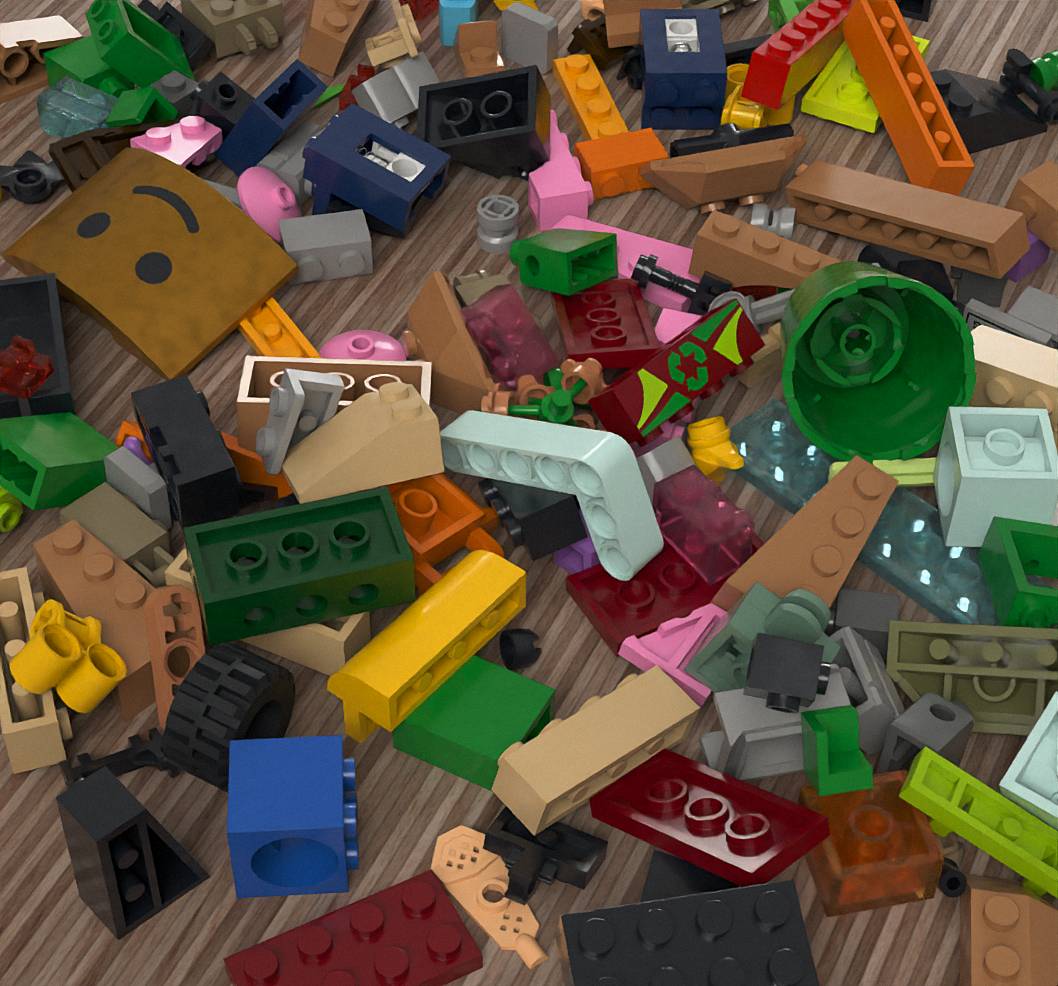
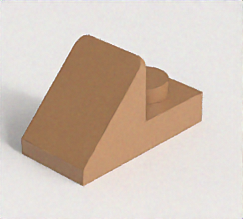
[453,20,505,78]

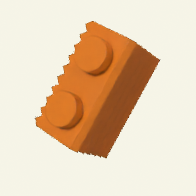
[574,127,669,201]

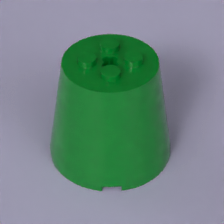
[780,261,977,465]

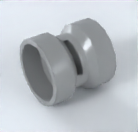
[477,195,519,254]
[751,202,796,240]

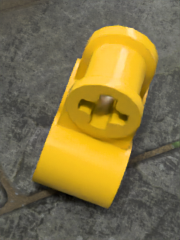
[721,63,796,130]
[9,599,127,714]

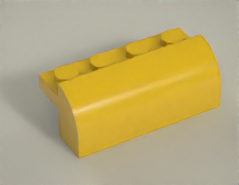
[327,550,526,743]

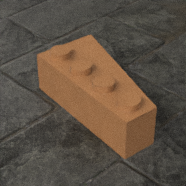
[709,455,899,612]
[33,519,190,723]

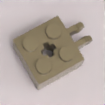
[181,0,285,61]

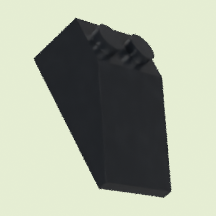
[417,65,551,167]
[930,69,1048,154]

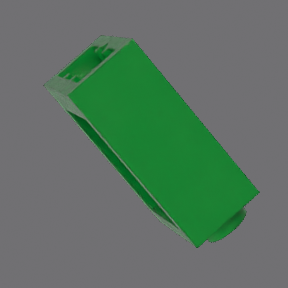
[85,0,196,88]
[978,516,1058,629]

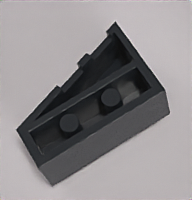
[131,375,245,533]
[56,766,210,940]

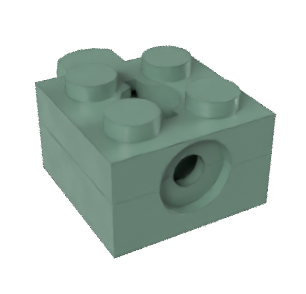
[684,582,841,693]

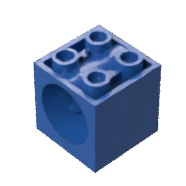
[227,735,359,898]

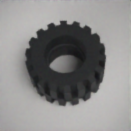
[163,642,296,792]

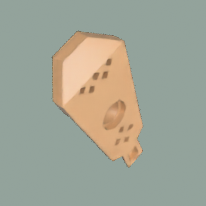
[430,825,549,969]

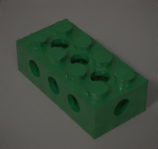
[183,486,415,646]

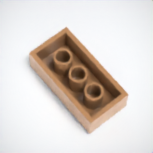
[237,356,432,453]

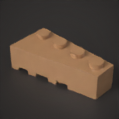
[298,0,377,78]
[0,15,84,104]

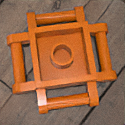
[340,472,505,596]

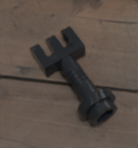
[999,48,1058,124]
[631,254,733,316]

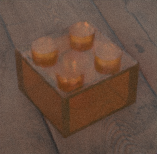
[798,769,944,917]

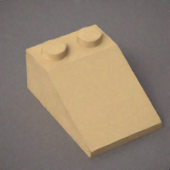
[280,382,445,504]

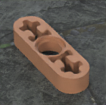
[145,585,205,730]

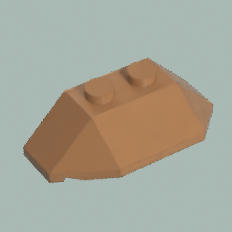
[638,134,807,214]
[402,271,495,414]
[960,874,1058,986]

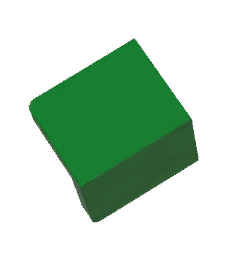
[105,87,179,128]
[801,705,873,796]

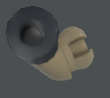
[922,831,967,898]

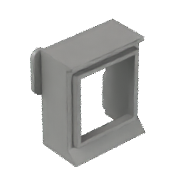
[699,664,851,782]

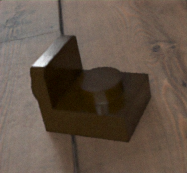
[567,14,634,71]

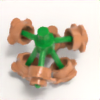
[479,358,608,432]

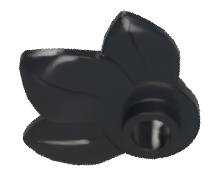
[0,150,65,204]

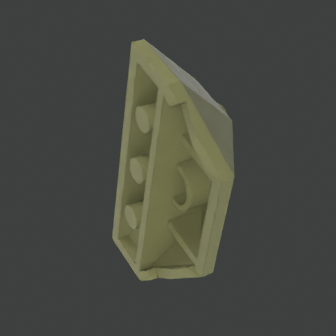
[886,620,1058,736]

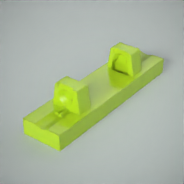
[899,746,1058,899]

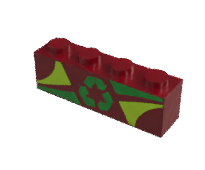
[588,298,765,447]

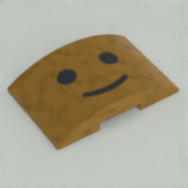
[1,147,299,381]

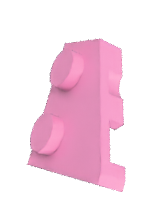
[130,116,223,169]
[618,603,727,708]

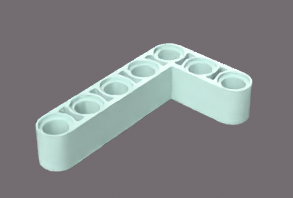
[440,410,664,581]

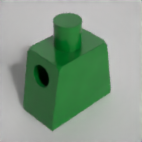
[43,35,135,111]
[510,228,618,296]

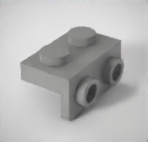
[256,368,345,475]

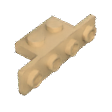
[365,0,422,68]

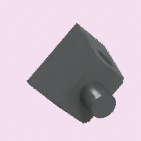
[868,692,975,824]

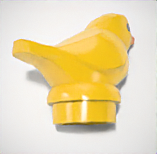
[687,416,744,489]

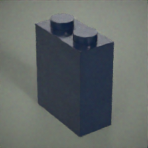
[214,59,328,177]

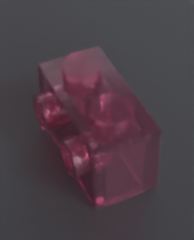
[460,284,560,387]
[652,464,755,585]

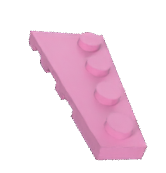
[549,214,713,312]

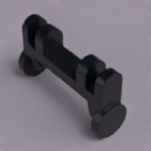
[59,727,179,790]

